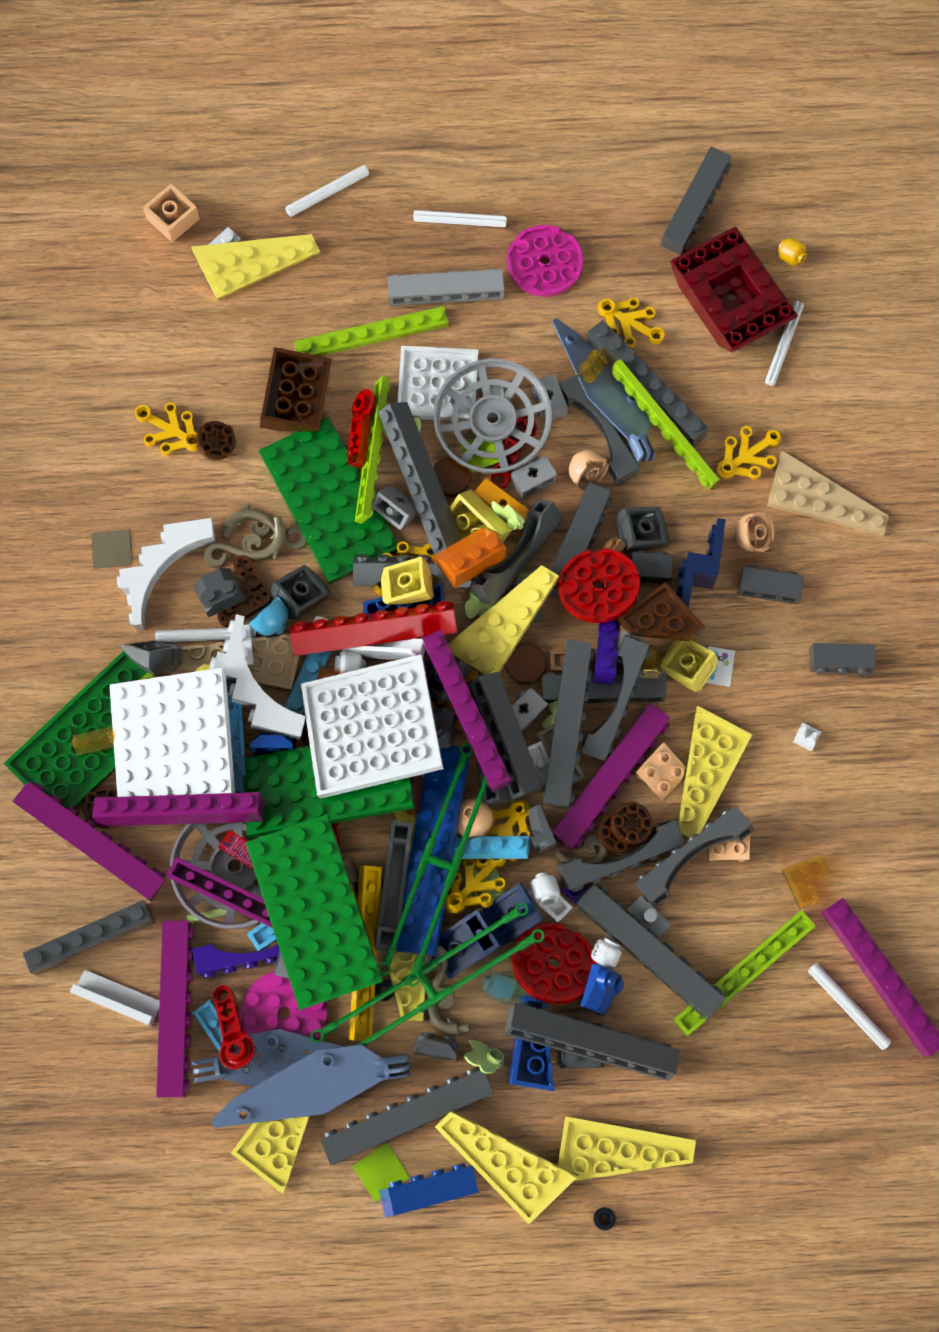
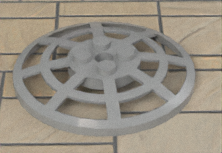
[433,358,552,474]
[170,822,263,929]

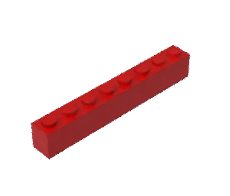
[290,601,457,656]

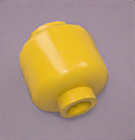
[778,237,807,266]

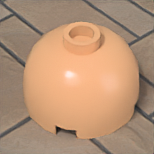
[569,449,609,490]
[735,512,774,552]
[457,798,494,839]

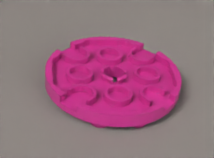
[507,225,583,297]
[241,971,328,1040]

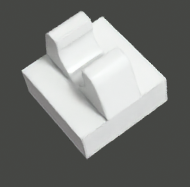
[793,723,821,751]

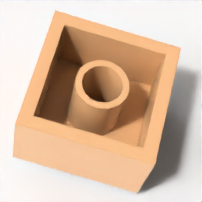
[143,184,200,243]

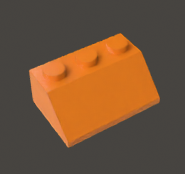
[432,528,506,588]

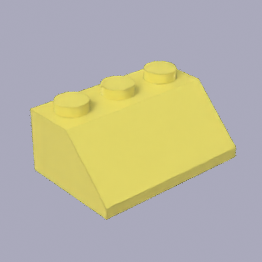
[450,490,513,542]

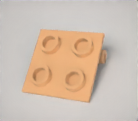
[636,742,687,801]
[709,818,751,862]

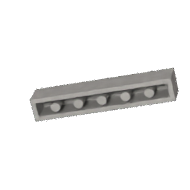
[387,268,504,306]

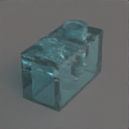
[482,972,517,1006]

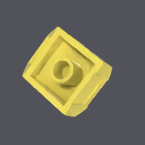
[381,557,434,605]
[658,640,719,692]

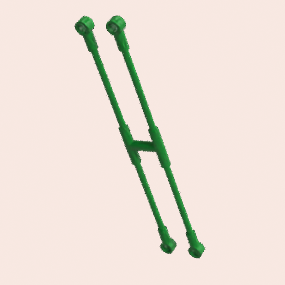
[379,743,488,987]
[311,903,544,1046]

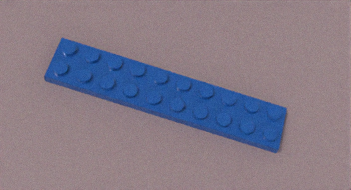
[397,746,470,957]

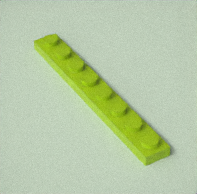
[294,306,449,356]
[612,359,719,490]
[355,375,391,524]
[673,910,816,1036]

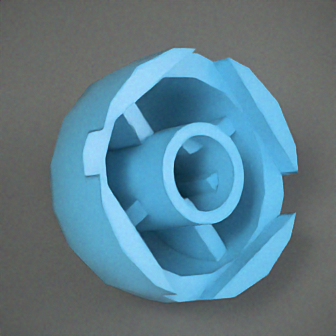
[249,597,289,636]

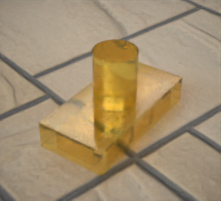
[641,645,661,679]

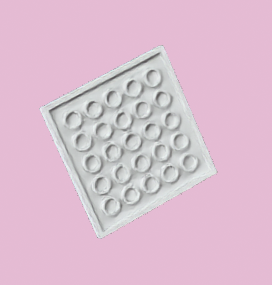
[301,654,444,799]
[110,668,235,797]

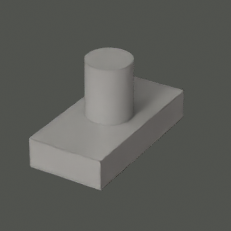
[626,896,672,939]

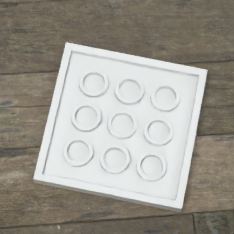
[397,346,478,422]

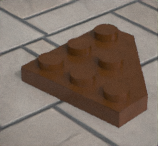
[617,582,705,642]

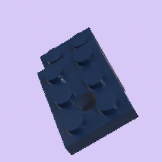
[676,518,726,608]
[436,882,545,979]

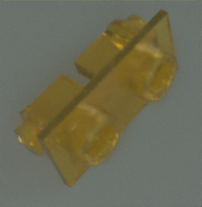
[575,347,607,383]
[71,726,115,756]

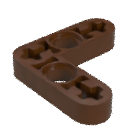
[217,555,272,628]

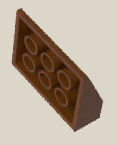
[260,347,332,431]

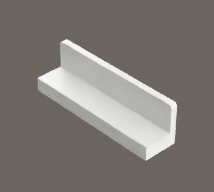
[341,639,425,660]
[70,970,160,1026]

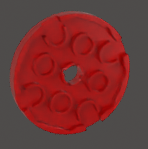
[558,548,640,623]
[511,923,597,1004]

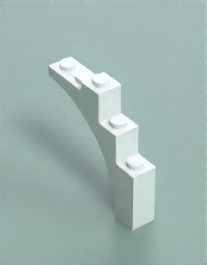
[117,518,216,631]
[209,614,306,740]

